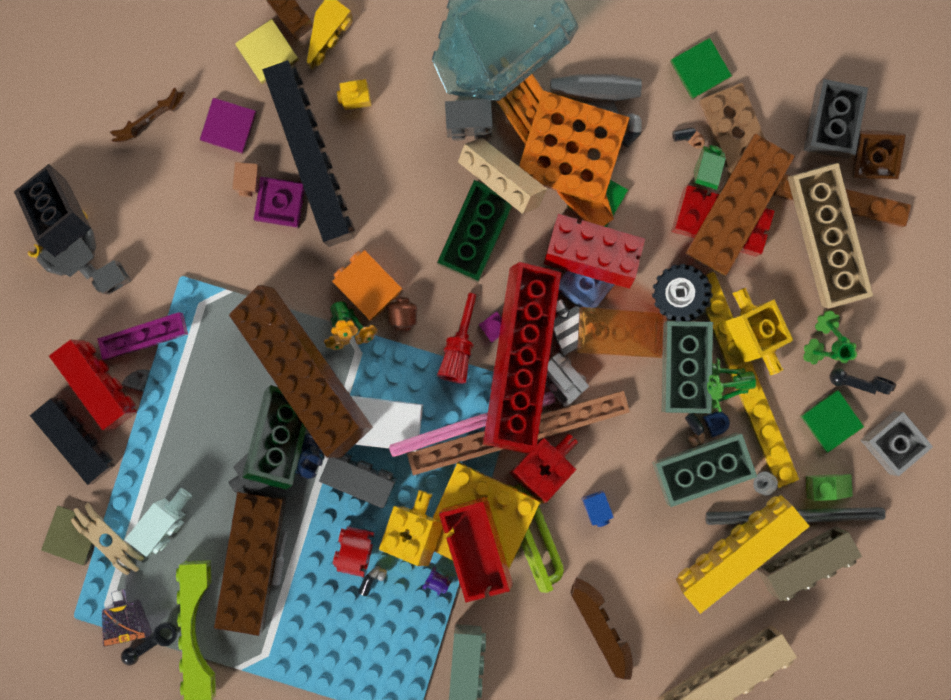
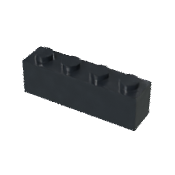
[30,398,115,485]

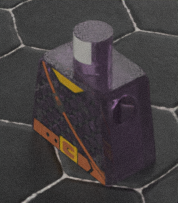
[102,589,152,647]

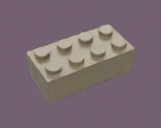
[757,526,862,601]

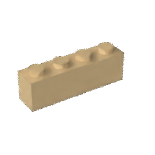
[458,138,547,214]

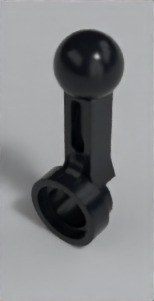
[829,368,897,395]
[121,622,178,666]

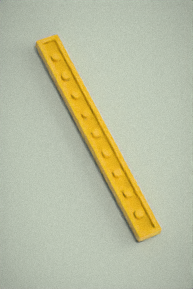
[705,272,799,488]

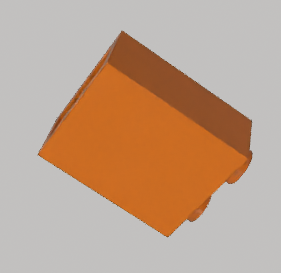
[332,250,404,321]

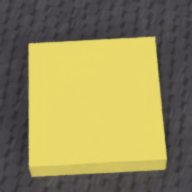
[235,19,299,84]

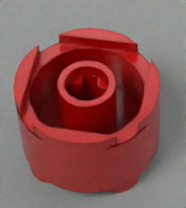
[333,526,375,577]

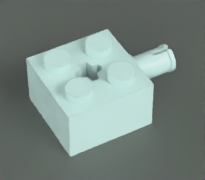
[125,488,192,557]

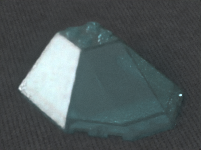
[432,0,579,101]

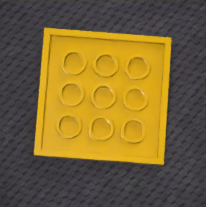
[433,462,541,569]

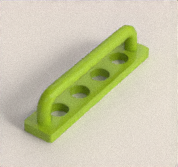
[508,484,564,593]

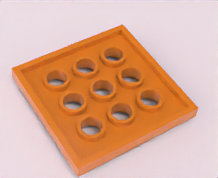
[519,91,630,205]

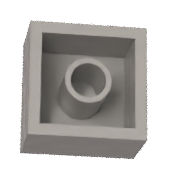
[860,411,933,477]

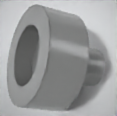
[753,471,778,496]

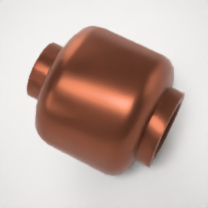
[388,297,417,331]

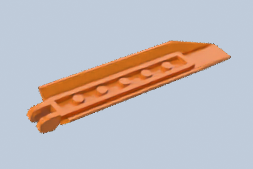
[487,58,614,226]

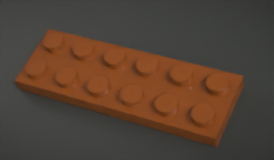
[686,133,795,276]

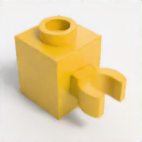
[337,79,371,110]

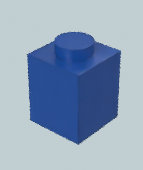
[581,490,614,527]

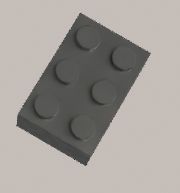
[803,79,868,159]
[319,453,397,508]

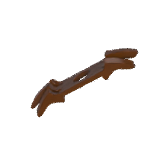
[110,87,185,142]

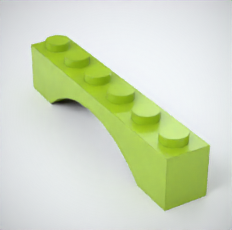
[176,560,216,700]

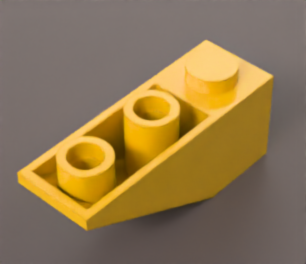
[307,0,353,70]

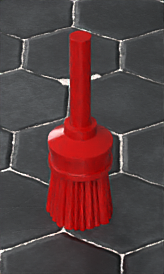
[437,293,477,384]

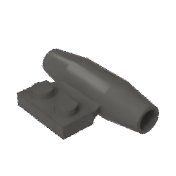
[550,74,642,134]

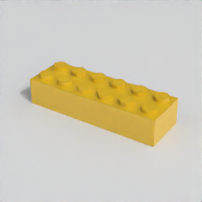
[676,494,810,614]

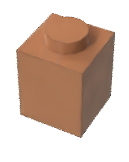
[232,162,262,197]

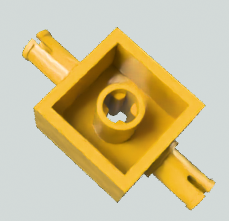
[726,287,793,376]

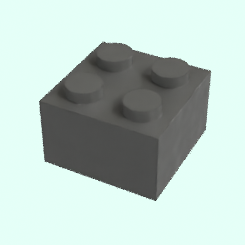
[445,99,492,141]

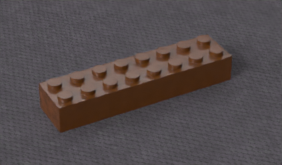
[229,285,373,458]

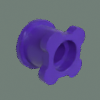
[423,567,451,596]

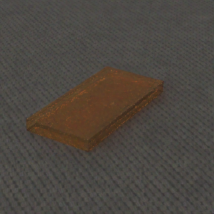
[577,307,664,358]

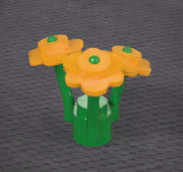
[324,301,378,350]

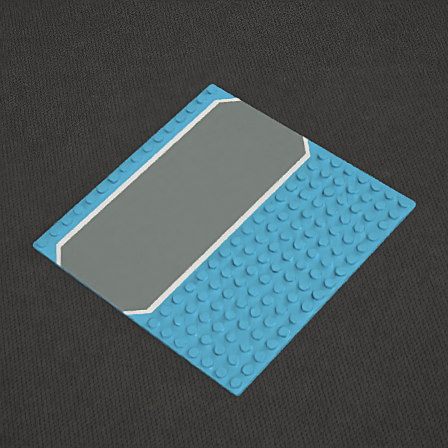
[74,276,500,700]

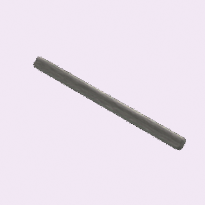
[705,507,886,525]

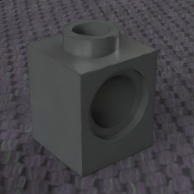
[91,260,131,295]

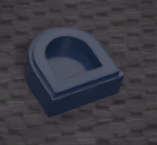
[703,411,730,438]

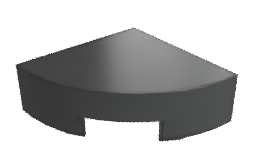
[122,369,150,392]

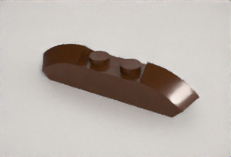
[570,577,633,680]

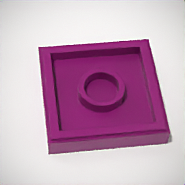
[200,98,257,155]
[253,176,305,228]

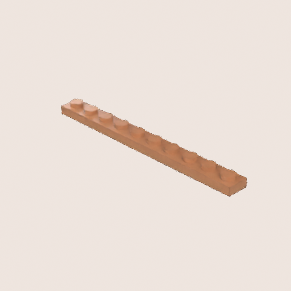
[407,390,630,475]

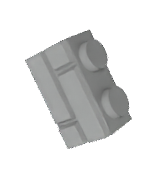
[545,352,589,407]

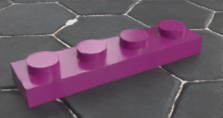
[97,312,188,361]

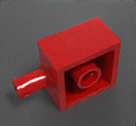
[509,434,578,504]

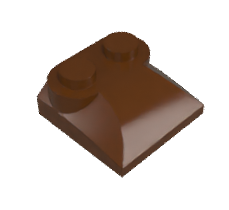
[853,130,906,180]

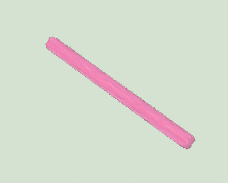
[389,391,556,457]

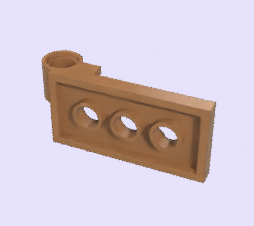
[699,83,765,175]

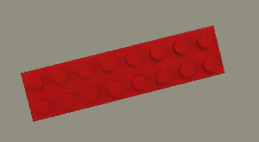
[483,262,561,453]

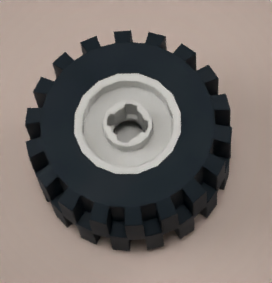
[652,264,713,321]

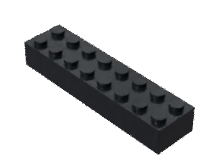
[262,60,355,247]

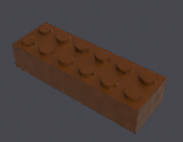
[214,490,286,636]

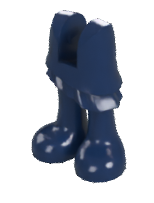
[296,433,325,479]

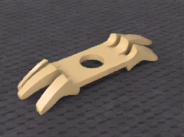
[71,503,144,575]

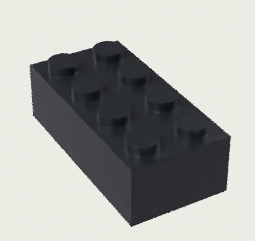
[14,164,91,257]

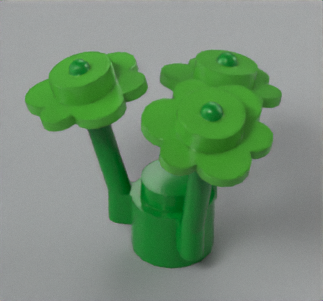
[803,310,857,365]
[707,358,756,412]

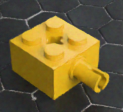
[379,490,443,566]

